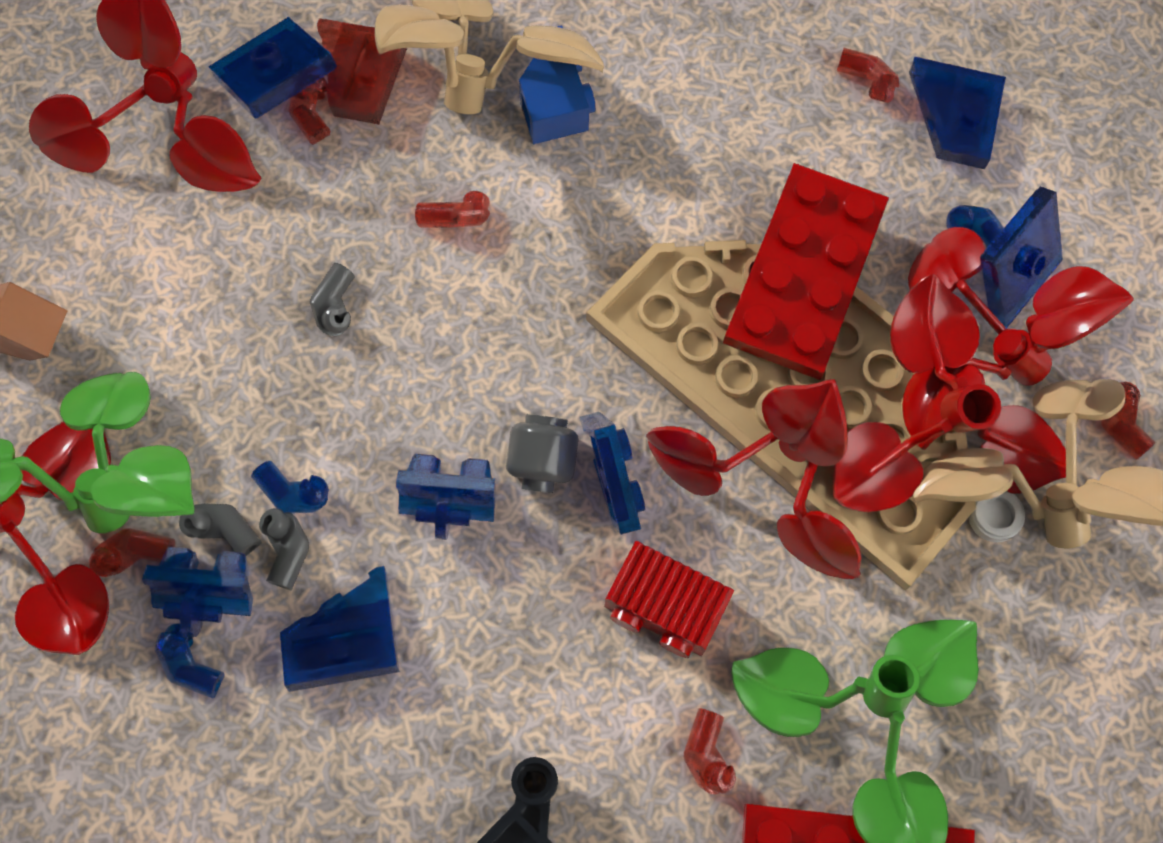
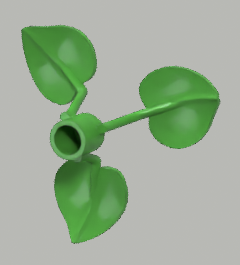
[0,372,195,533]
[731,620,979,843]

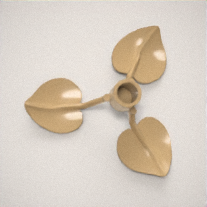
[375,0,604,114]
[913,379,1163,549]

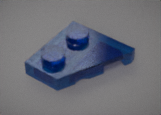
[909,57,1006,169]
[579,412,645,535]
[280,566,400,692]

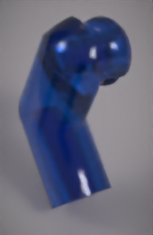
[946,205,1018,261]
[251,461,329,513]
[155,623,225,699]

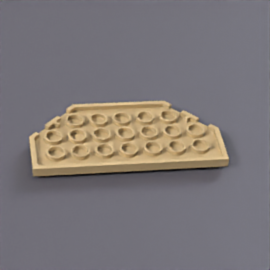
[586,240,976,590]

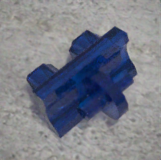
[396,454,496,540]
[142,547,253,637]

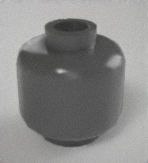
[506,414,579,493]

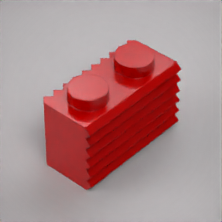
[604,541,734,658]

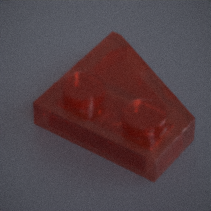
[317,18,407,125]

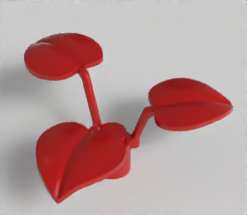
[29,0,262,192]
[902,227,1134,451]
[833,274,1066,512]
[646,379,862,579]
[0,421,111,655]

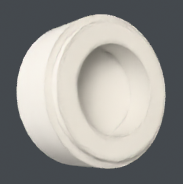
[968,491,1025,543]

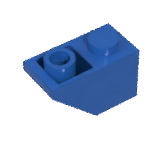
[519,25,596,145]

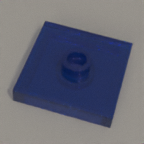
[208,17,337,119]
[980,186,1063,329]

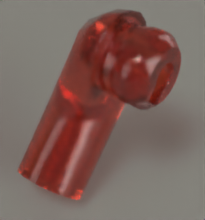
[837,48,900,103]
[288,72,331,145]
[415,191,490,228]
[1101,381,1156,460]
[89,528,176,577]
[683,708,736,795]

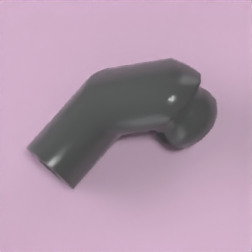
[310,263,355,336]
[179,503,262,558]
[259,508,309,591]

